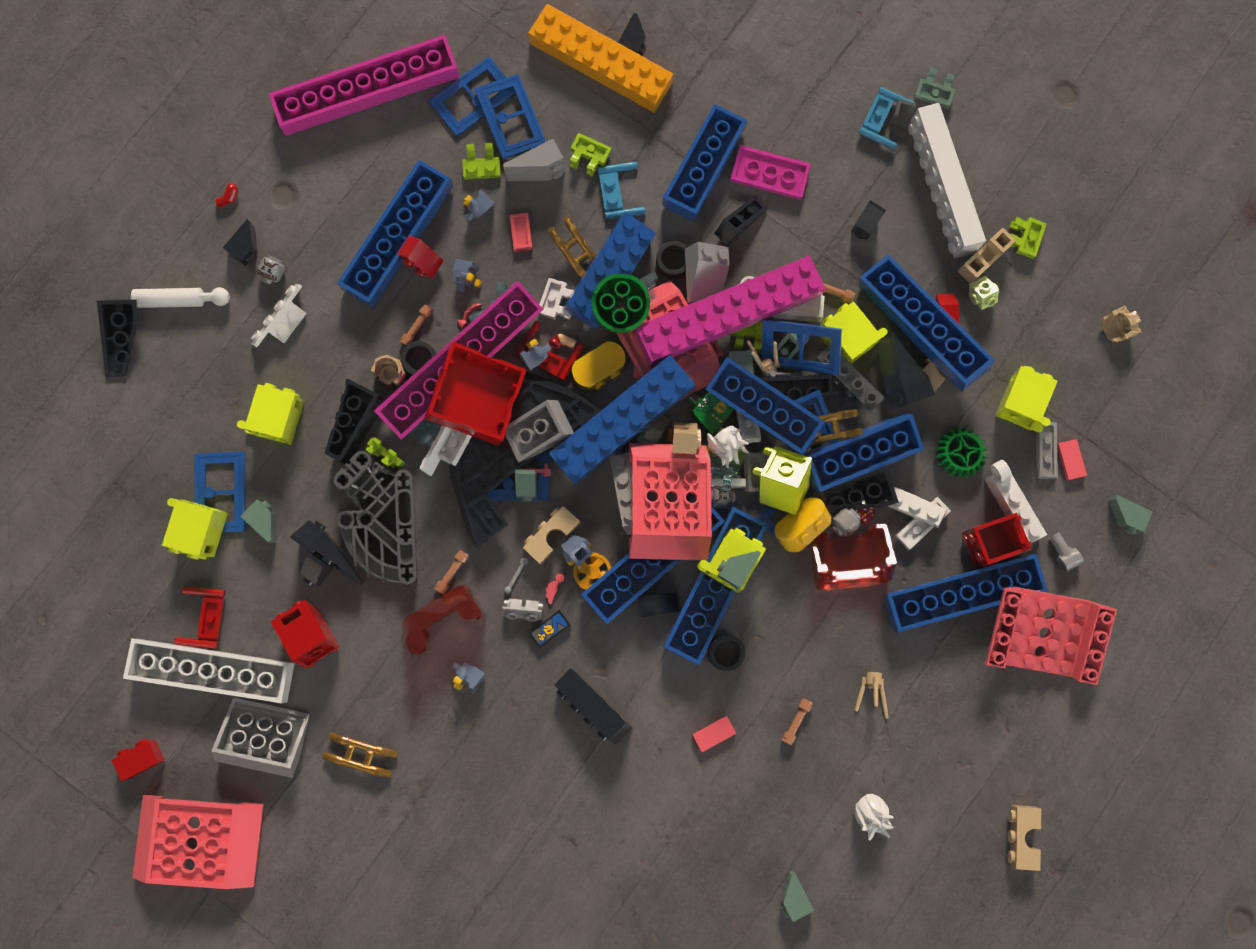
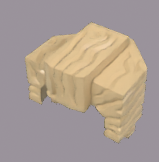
[1102,306,1141,343]
[370,355,407,387]

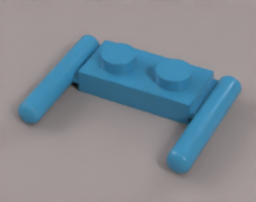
[858,87,915,150]
[598,162,646,220]

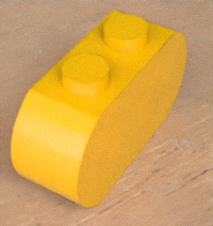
[572,342,625,391]
[774,497,831,552]

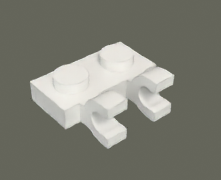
[538,278,574,320]

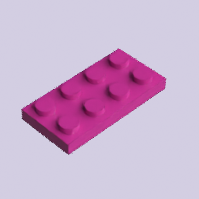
[730,145,811,200]

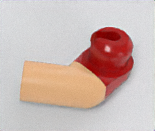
[548,334,577,349]

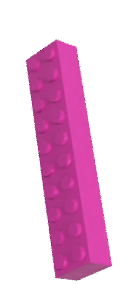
[268,35,460,136]
[634,255,826,367]
[374,281,544,440]

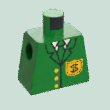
[688,392,735,436]

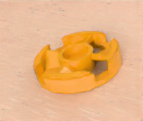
[573,553,611,590]

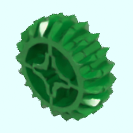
[936,427,988,478]

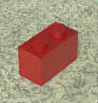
[397,236,444,279]
[111,738,165,782]

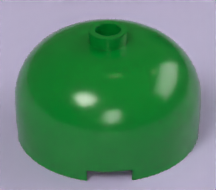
[592,274,650,333]

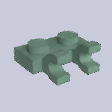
[914,67,956,109]

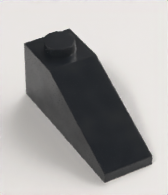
[714,196,768,246]

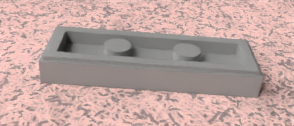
[1036,422,1058,479]

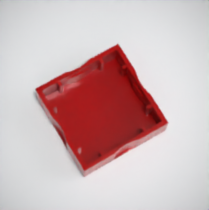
[424,342,526,446]

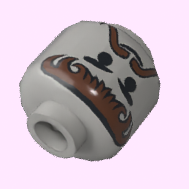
[257,255,285,285]
[711,486,736,509]
[832,508,861,537]

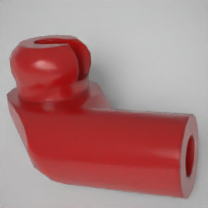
[215,183,238,208]

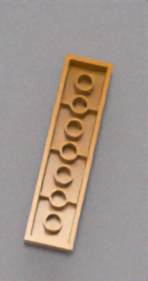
[528,4,674,113]

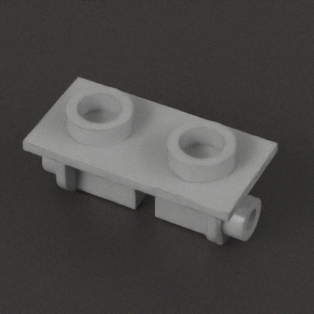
[503,598,543,621]

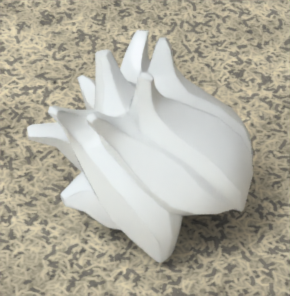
[707,426,749,468]
[854,794,894,840]

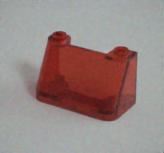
[810,524,897,590]
[402,585,486,655]

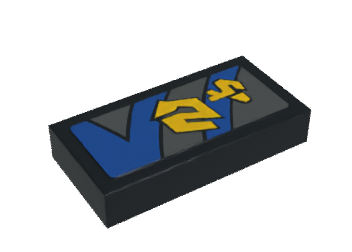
[528,610,571,649]

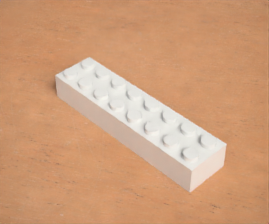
[908,103,986,259]
[123,639,295,703]

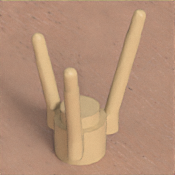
[747,340,780,378]
[855,672,888,719]

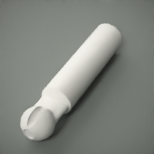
[131,287,230,308]

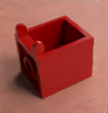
[962,512,1032,568]
[270,600,340,669]

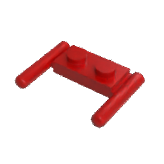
[515,320,584,381]
[174,586,226,649]

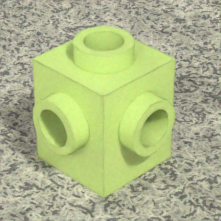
[969,276,999,310]

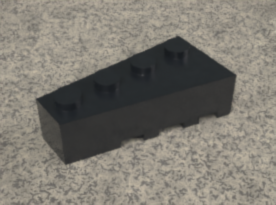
[760,374,833,401]
[325,378,385,465]
[554,668,632,744]

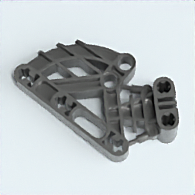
[334,451,418,585]

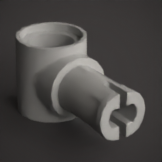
[1049,533,1084,572]

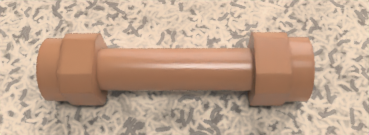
[823,283,855,303]
[399,304,434,346]
[434,550,470,595]
[781,698,813,746]

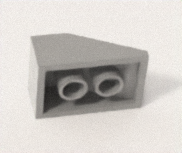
[503,139,565,182]
[685,242,729,304]
[505,400,574,462]

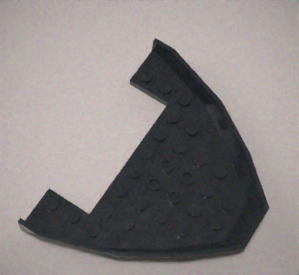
[449,371,603,550]

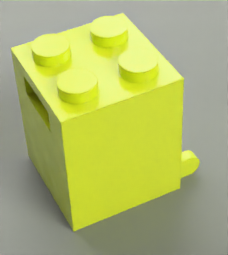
[820,301,887,364]
[995,366,1058,432]
[237,383,304,445]
[753,446,812,515]
[162,498,228,560]
[697,528,766,593]

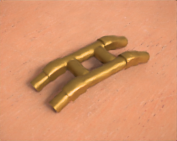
[548,215,596,278]
[811,409,863,446]
[322,732,398,778]

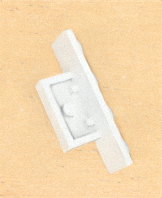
[251,284,306,347]
[420,426,472,476]

